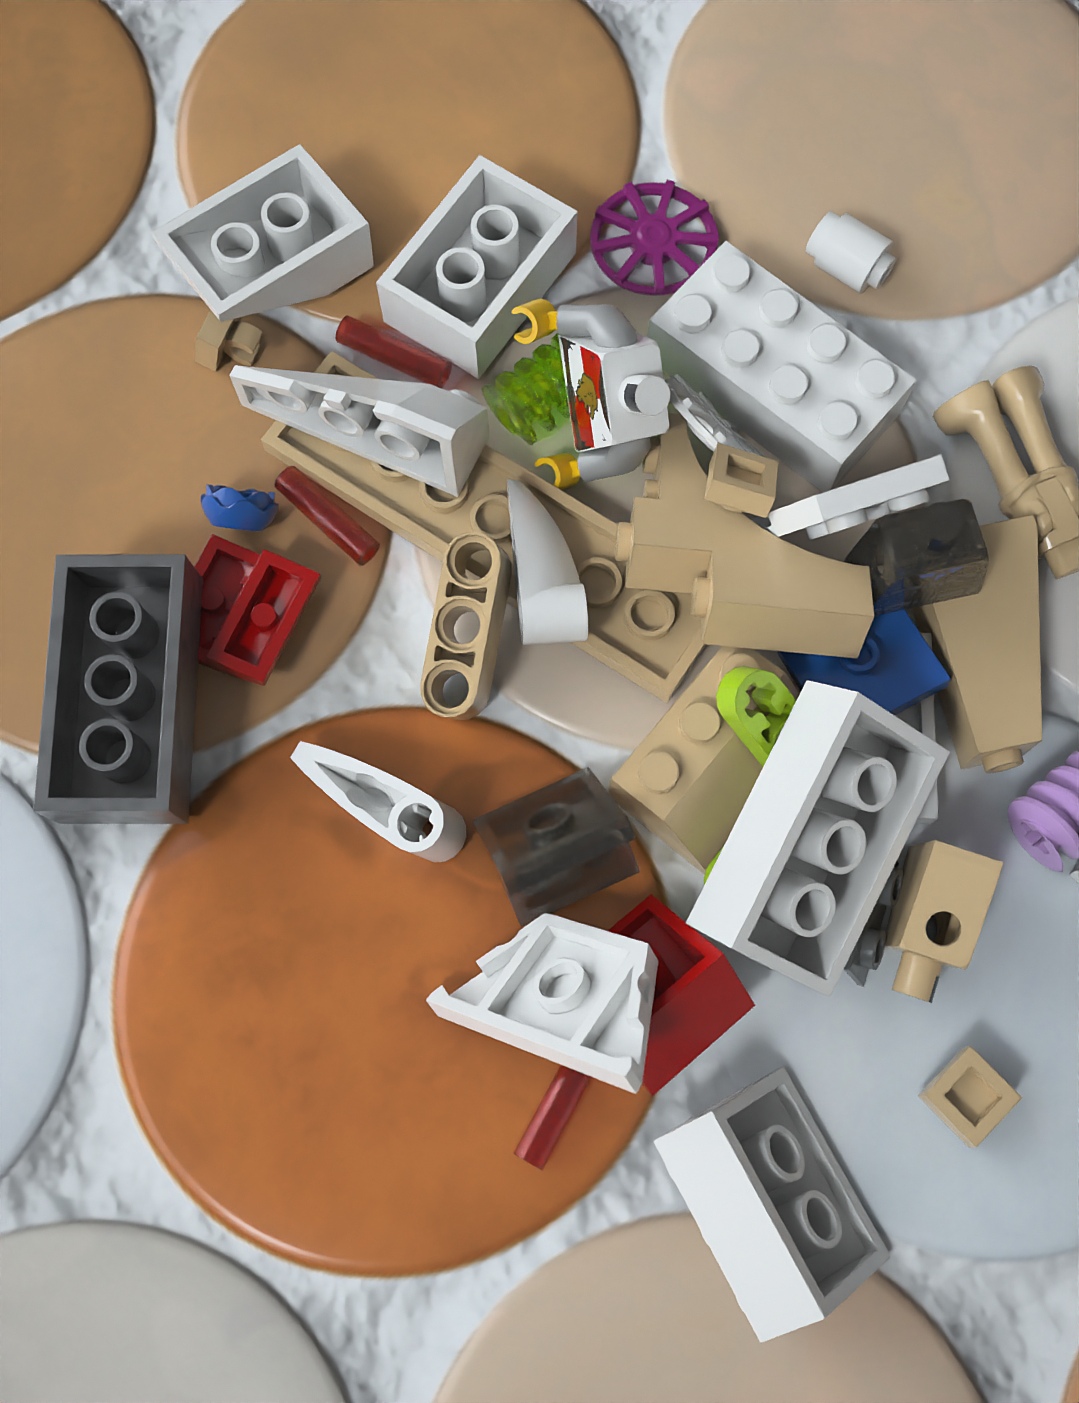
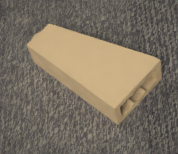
[898,515,1042,774]

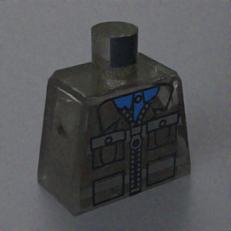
[844,499,989,616]

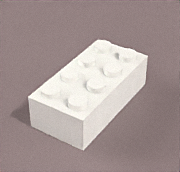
[647,241,917,492]
[686,680,950,997]

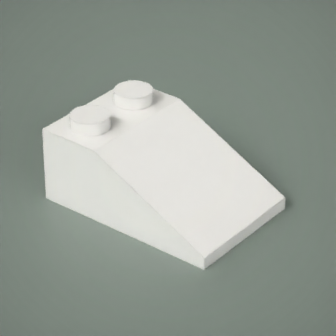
[151,144,374,322]

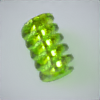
[481,333,570,446]

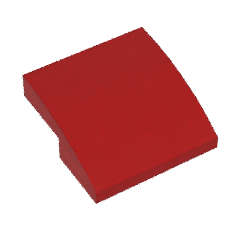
[194,534,321,686]

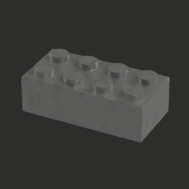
[33,554,203,824]

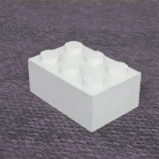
[376,155,578,379]

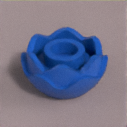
[201,484,279,531]

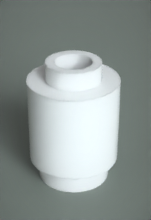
[805,211,897,294]

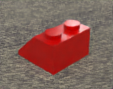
[608,894,756,1096]

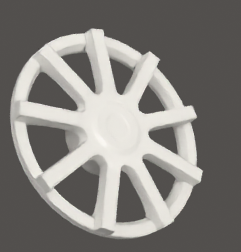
[665,374,763,456]

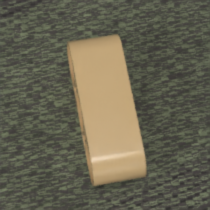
[420,532,512,720]

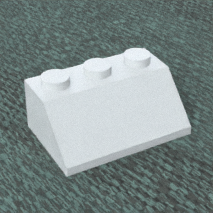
[654,1066,891,1342]

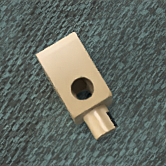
[885,840,1004,1003]

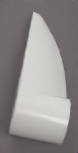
[507,479,588,645]
[290,741,466,862]

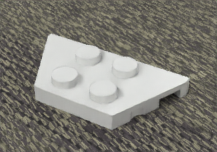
[426,913,658,1094]

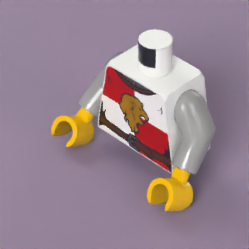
[512,298,670,490]

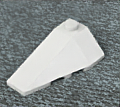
[229,365,489,497]

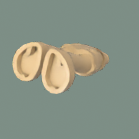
[933,366,1079,580]

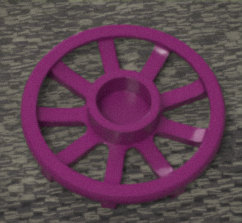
[590,180,719,296]

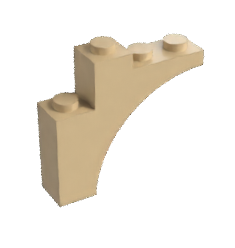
[615,413,874,658]

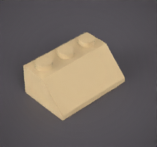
[607,646,800,875]

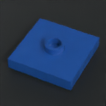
[776,575,951,716]

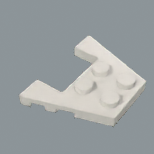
[750,454,949,540]

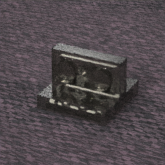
[472,767,640,927]

